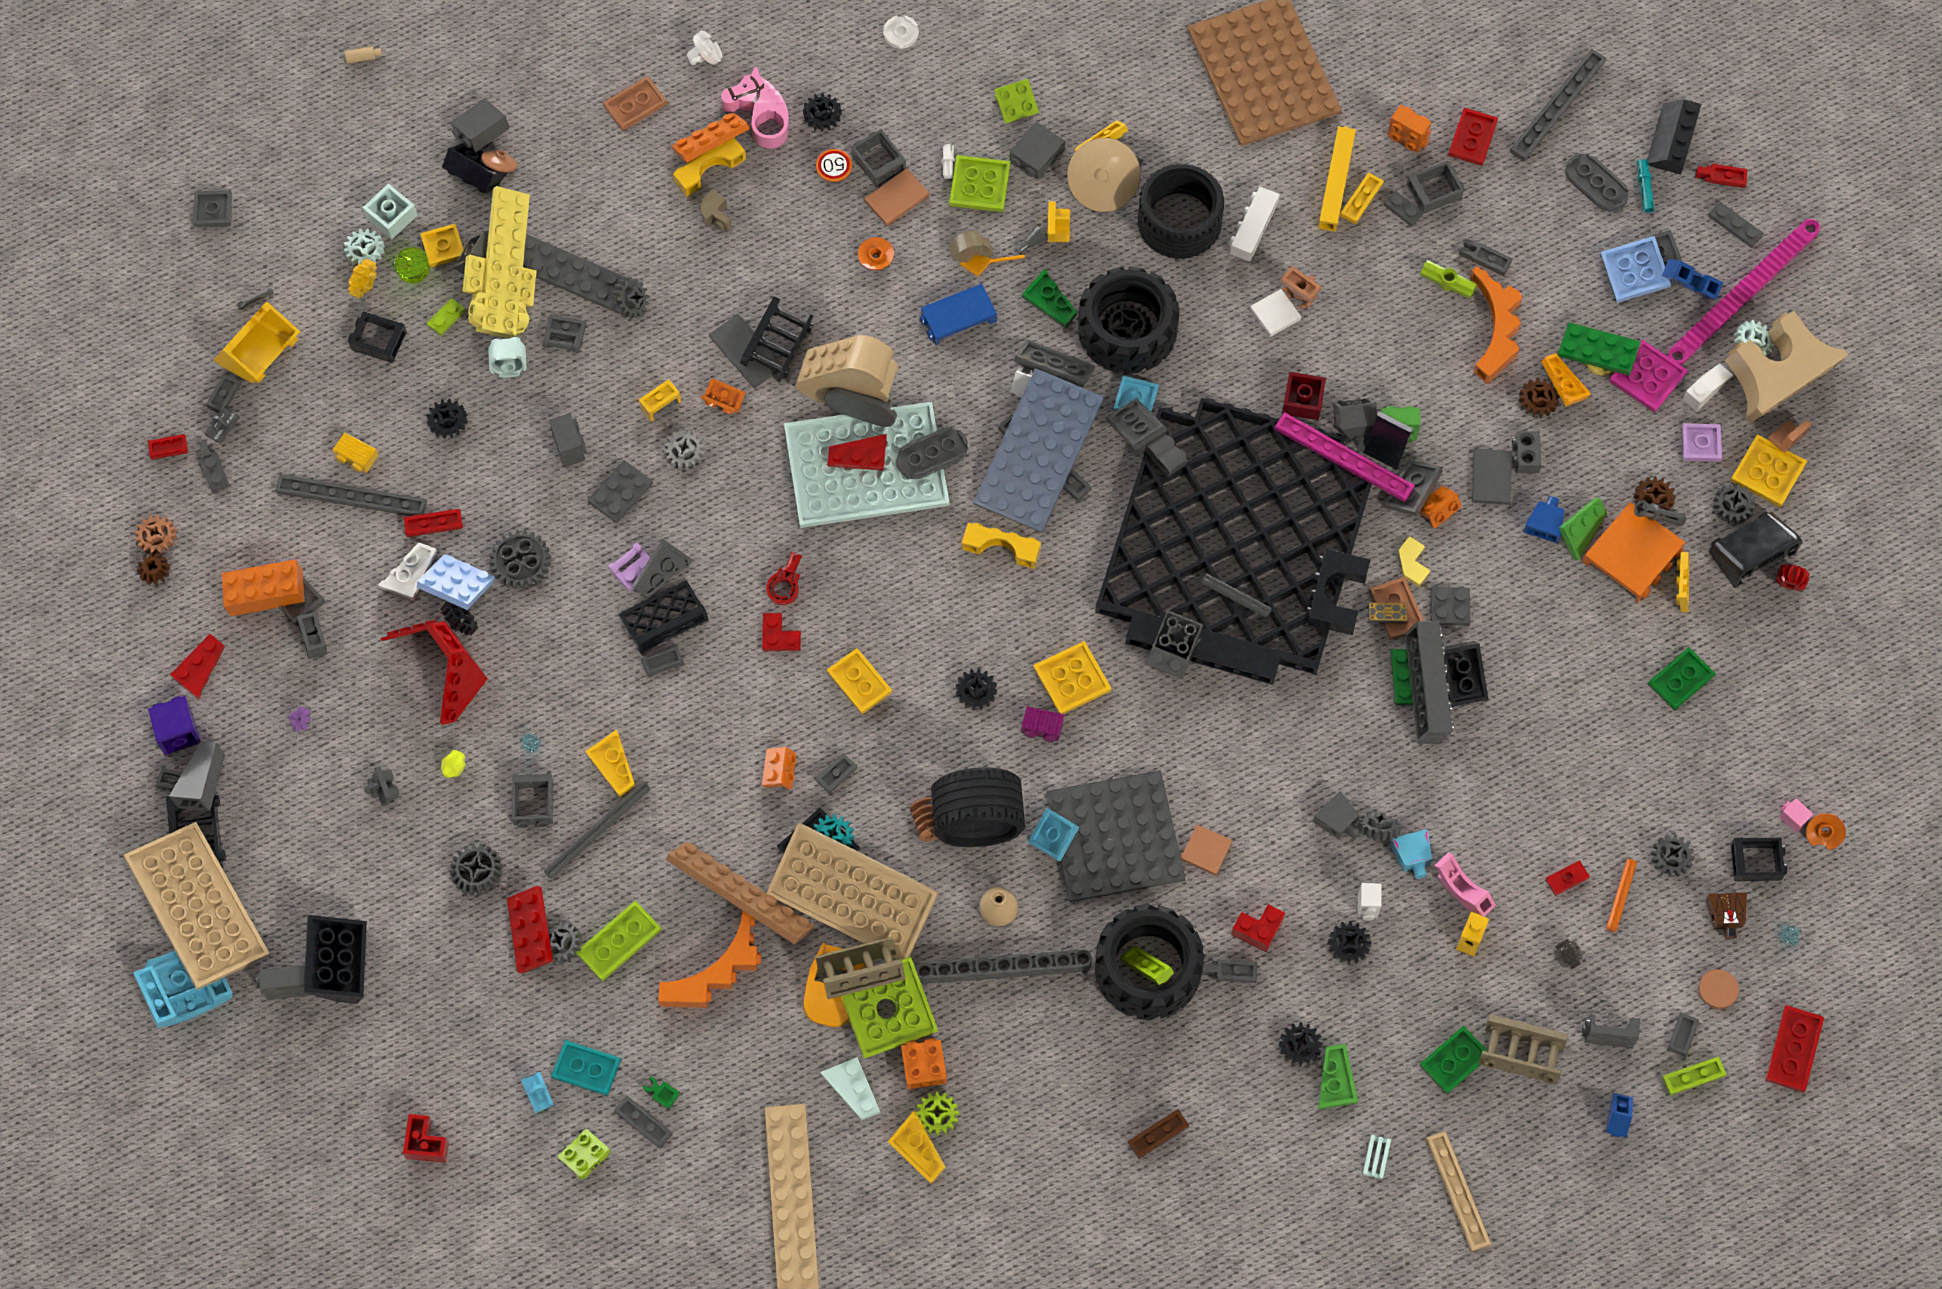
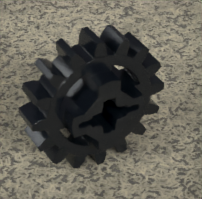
[803,93,842,131]
[426,399,468,439]
[440,601,478,636]
[956,668,997,710]
[1328,921,1371,965]
[1279,1022,1323,1067]

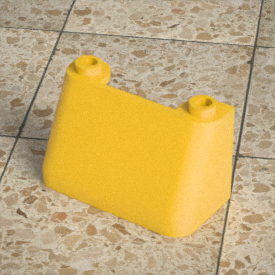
[213,301,301,384]

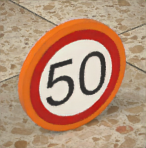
[816,149,852,182]

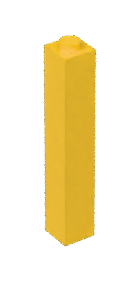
[1318,126,1356,232]

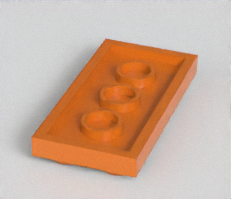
[672,113,750,163]

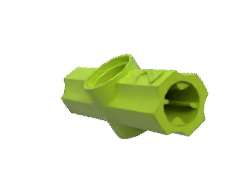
[1420,260,1477,299]

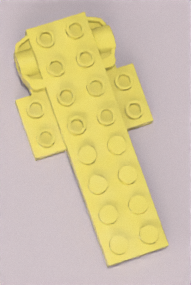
[462,186,537,339]

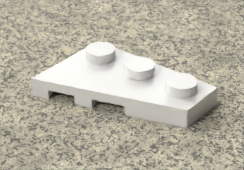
[378,543,437,601]

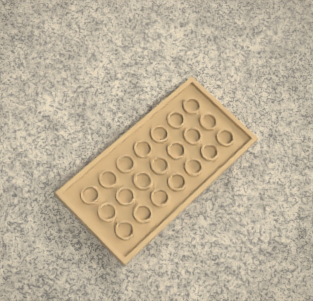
[124,822,269,990]
[766,823,939,960]

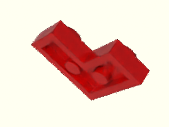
[762,613,801,651]

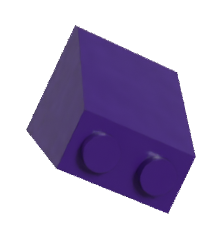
[148,696,201,755]

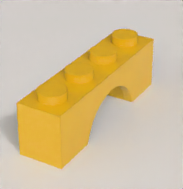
[673,138,746,197]
[962,523,1041,569]

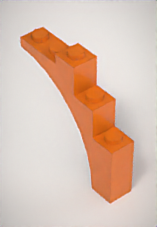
[1470,266,1523,384]
[658,911,761,1008]

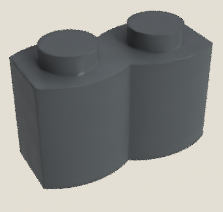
[1145,433,1187,477]

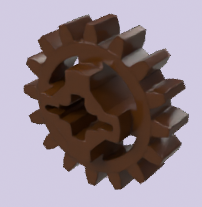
[1519,378,1560,418]
[1633,476,1676,515]

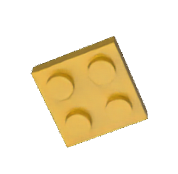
[420,223,463,268]

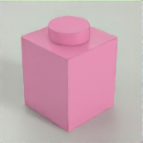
[1780,799,1814,833]

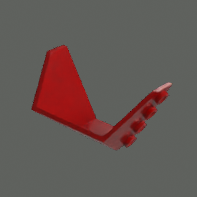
[380,619,488,725]

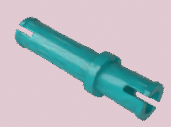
[1636,159,1655,213]

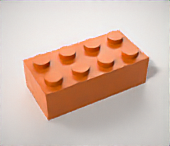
[222,559,305,616]

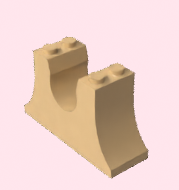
[1725,311,1848,424]

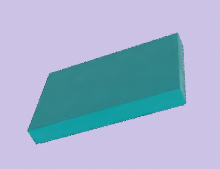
[551,1040,622,1096]

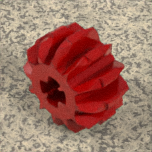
[1776,563,1810,591]

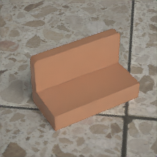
[1768,420,1812,453]

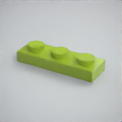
[1662,1056,1727,1096]

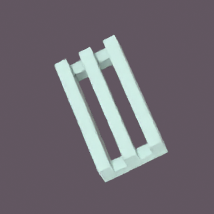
[1363,1135,1391,1179]

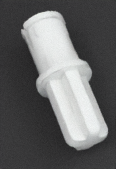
[941,144,955,179]

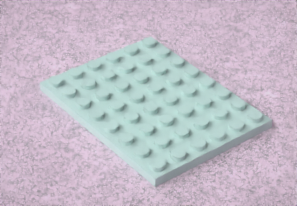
[784,402,950,528]

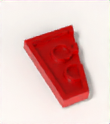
[827,434,887,471]
[170,634,225,700]

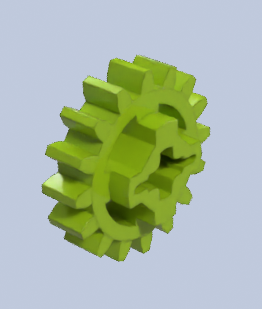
[916,1091,959,1136]

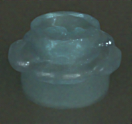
[522,734,541,752]

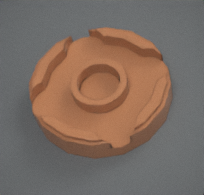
[1698,970,1739,1009]

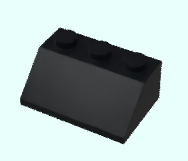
[442,143,508,193]

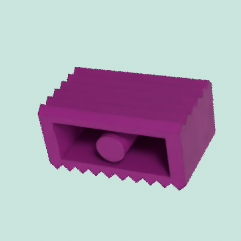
[1021,706,1064,742]

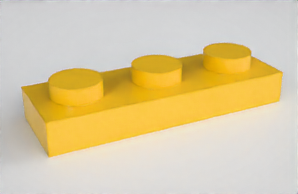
[1074,120,1128,152]
[1340,172,1384,225]

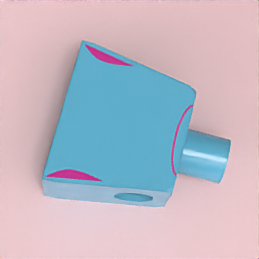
[1390,829,1432,879]

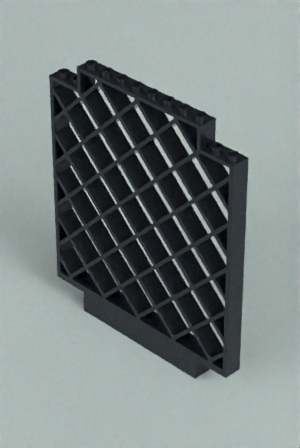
[1095,398,1372,685]

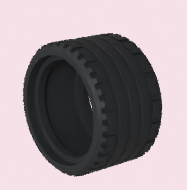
[1138,163,1224,259]
[931,767,1025,847]

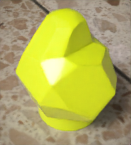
[441,750,466,778]

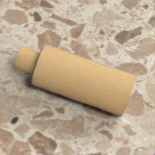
[345,46,382,64]

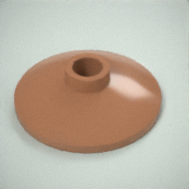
[481,150,517,172]

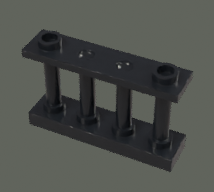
[740,296,814,383]
[166,794,226,868]

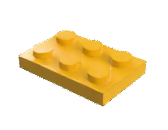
[827,648,892,715]

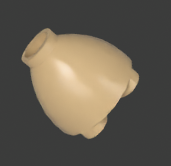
[979,887,1018,926]

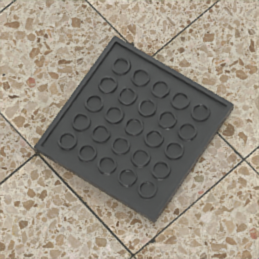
[1046,770,1185,902]

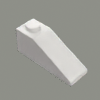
[1683,363,1734,412]

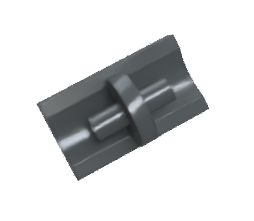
[204,407,240,444]
[364,766,399,807]

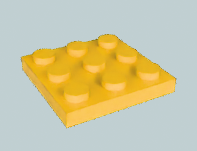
[1730,434,1807,508]
[1033,641,1112,714]

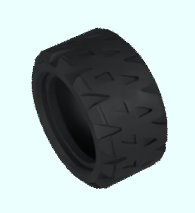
[1078,266,1180,374]
[1095,904,1204,1020]

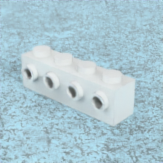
[1229,186,1280,262]

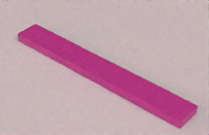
[1274,412,1415,502]

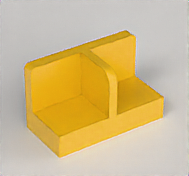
[1048,201,1070,242]

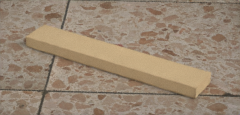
[1426,1131,1491,1252]

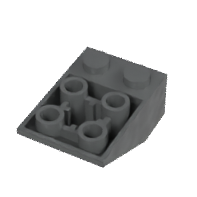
[1145,610,1203,680]

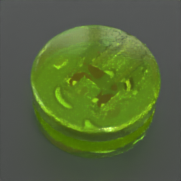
[394,247,430,284]

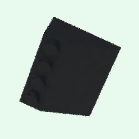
[304,915,367,1004]

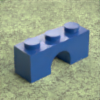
[1662,259,1724,299]

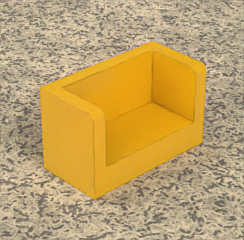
[639,379,681,422]

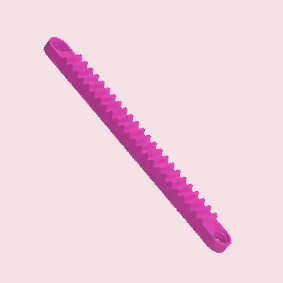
[1668,219,1820,365]

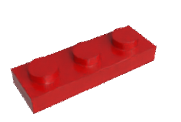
[404,508,463,537]

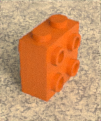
[1387,104,1432,153]
[901,1038,947,1090]

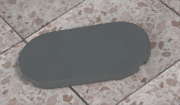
[1565,154,1628,212]
[824,388,897,427]
[896,427,968,479]

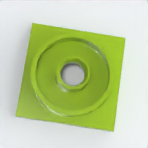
[841,957,939,1059]

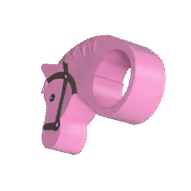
[721,67,789,149]

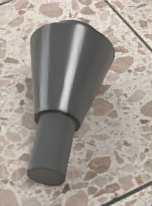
[1016,226,1047,254]

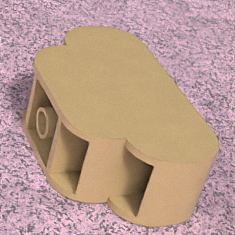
[796,335,899,403]

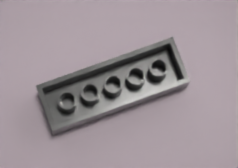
[1405,621,1454,744]

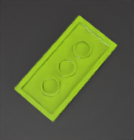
[576,900,662,982]

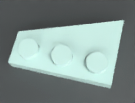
[820,1057,880,1121]

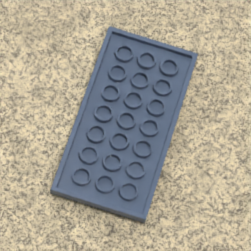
[973,368,1104,533]

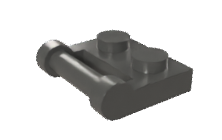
[542,315,587,353]

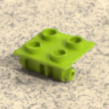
[994,78,1039,124]
[557,1128,611,1180]

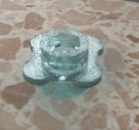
[1779,924,1801,946]

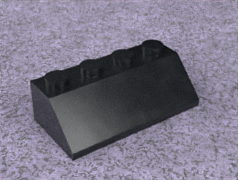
[1647,99,1702,175]

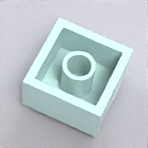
[363,184,418,240]

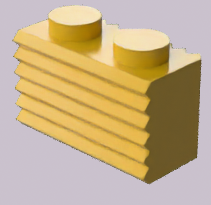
[333,433,379,473]

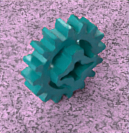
[814,814,854,847]

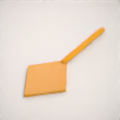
[960,255,1025,277]

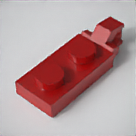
[1695,164,1748,188]

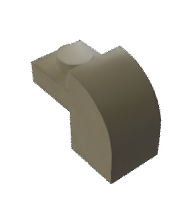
[701,189,732,232]
[948,231,994,263]

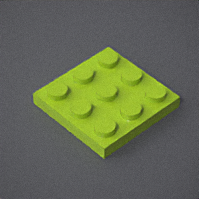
[949,155,1011,212]

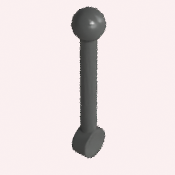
[237,288,274,309]

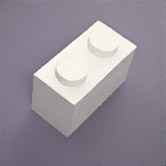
[1358,883,1381,921]

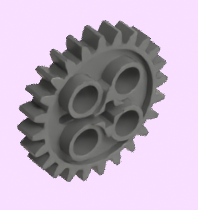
[489,530,551,590]

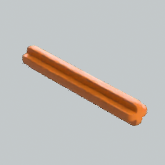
[1606,859,1637,932]

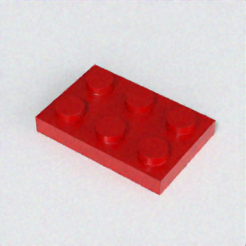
[1448,107,1498,166]

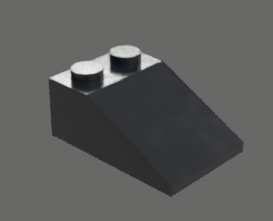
[1444,641,1489,707]

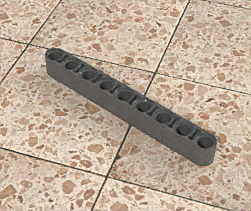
[916,949,1092,984]

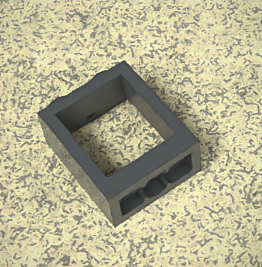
[851,129,906,187]
[1407,161,1465,214]
[512,774,553,828]

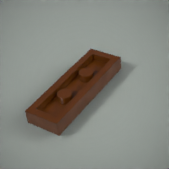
[1128,1109,1189,1159]

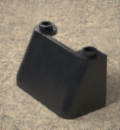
[1708,511,1803,588]

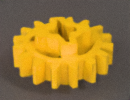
[348,258,377,298]

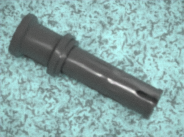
[1634,500,1686,526]

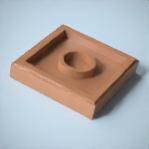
[1181,824,1233,876]

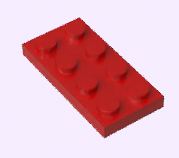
[507,886,553,974]
[1765,1005,1824,1093]

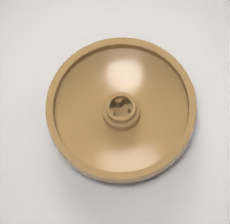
[1067,138,1141,212]

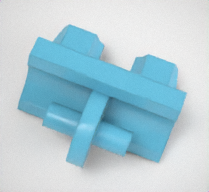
[521,1072,554,1113]

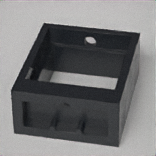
[348,311,407,363]
[1731,837,1787,881]

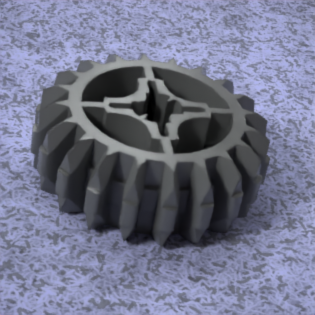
[450,844,503,896]

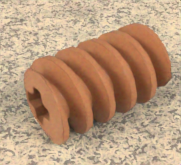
[910,797,938,842]

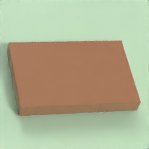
[603,76,668,131]
[864,168,930,226]
[1369,577,1424,640]

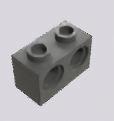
[1512,431,1542,473]
[297,612,327,659]

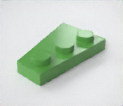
[1559,498,1607,560]
[1318,1044,1358,1110]

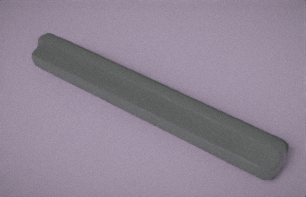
[1202,574,1271,618]

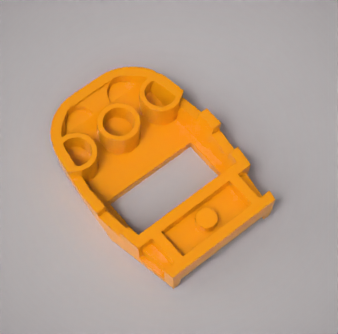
[803,943,866,1027]

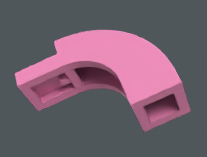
[1435,853,1496,917]

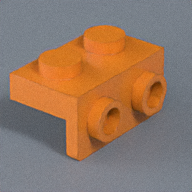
[701,378,746,414]
[1419,485,1462,529]
[762,747,797,790]

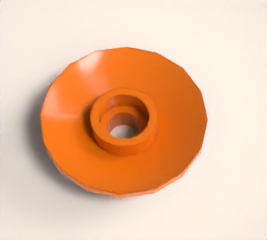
[858,237,894,271]
[1806,813,1846,850]

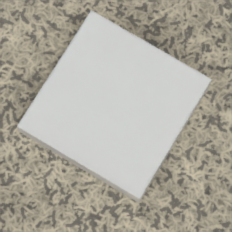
[1250,289,1301,337]

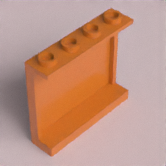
[1582,502,1685,602]

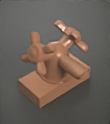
[1280,266,1322,309]

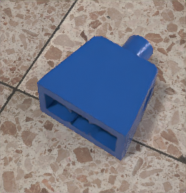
[1523,496,1564,544]

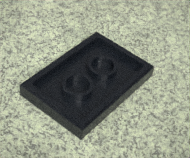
[1363,412,1413,470]

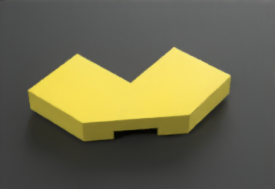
[1398,536,1430,587]

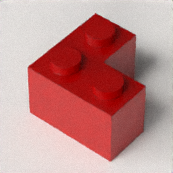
[1231,904,1286,953]
[403,1114,449,1163]

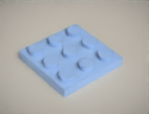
[1601,236,1671,303]
[416,554,495,610]

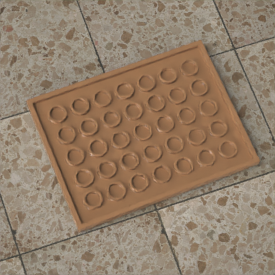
[1187,0,1342,146]

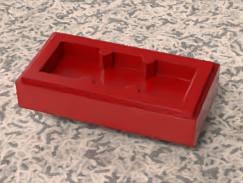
[148,434,188,460]
[1545,860,1590,896]

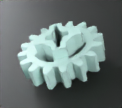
[344,228,385,265]
[1734,320,1774,356]

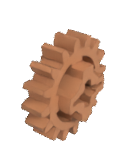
[135,515,177,556]

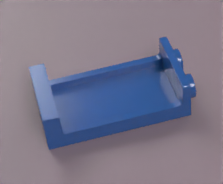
[919,284,997,345]

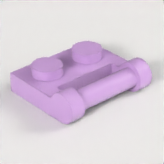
[607,543,650,592]

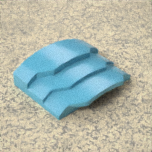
[133,951,233,1028]

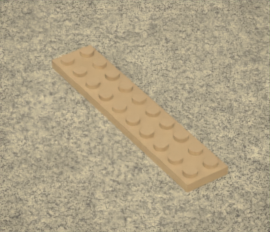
[765,1104,819,1289]

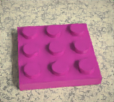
[1609,339,1688,413]

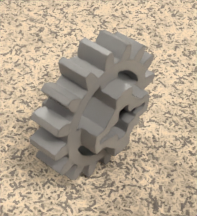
[664,430,705,471]

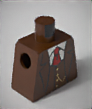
[1706,892,1747,939]

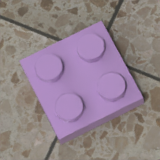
[1682,423,1722,462]

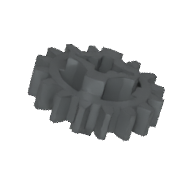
[613,278,649,319]
[1713,483,1755,524]
[1358,813,1401,841]
[1651,834,1695,877]
[548,922,583,965]

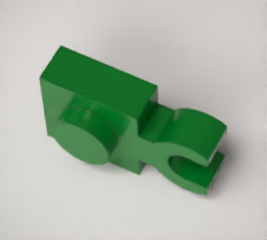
[643,1077,680,1110]

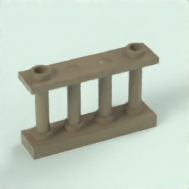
[815,937,905,999]
[1478,1014,1568,1084]

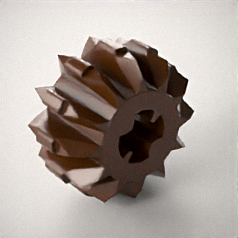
[137,553,170,585]

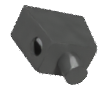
[1313,791,1361,840]

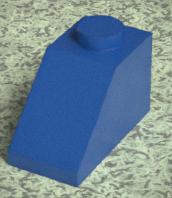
[1606,1093,1633,1138]

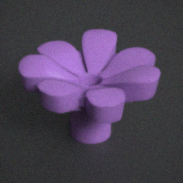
[289,707,311,732]

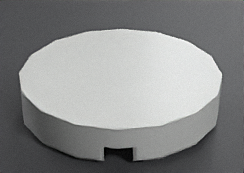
[883,16,919,49]

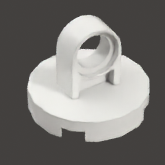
[687,31,722,65]

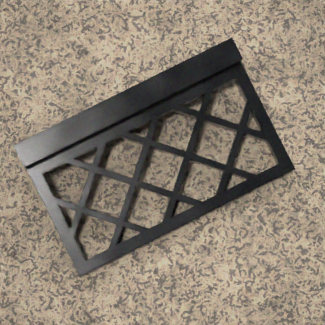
[619,580,709,654]

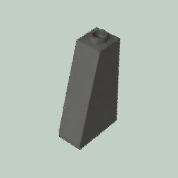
[169,741,225,811]

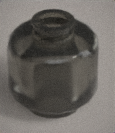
[1553,939,1584,969]

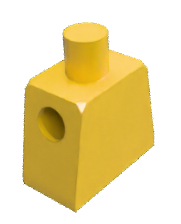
[1456,912,1489,957]

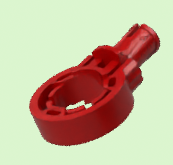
[766,552,802,605]

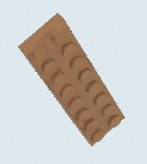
[666,842,815,944]

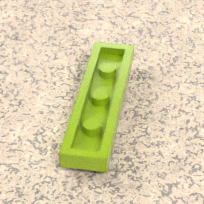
[1120,945,1174,985]

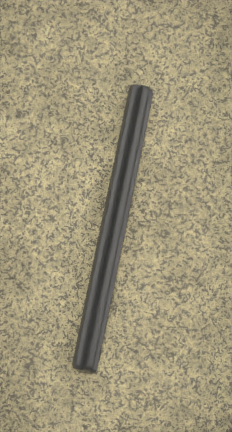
[544,782,650,878]

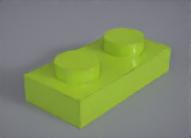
[426,298,466,336]

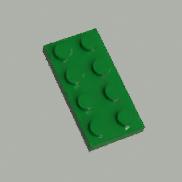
[1558,322,1641,376]

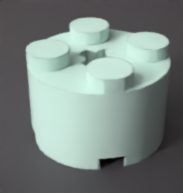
[488,337,527,378]

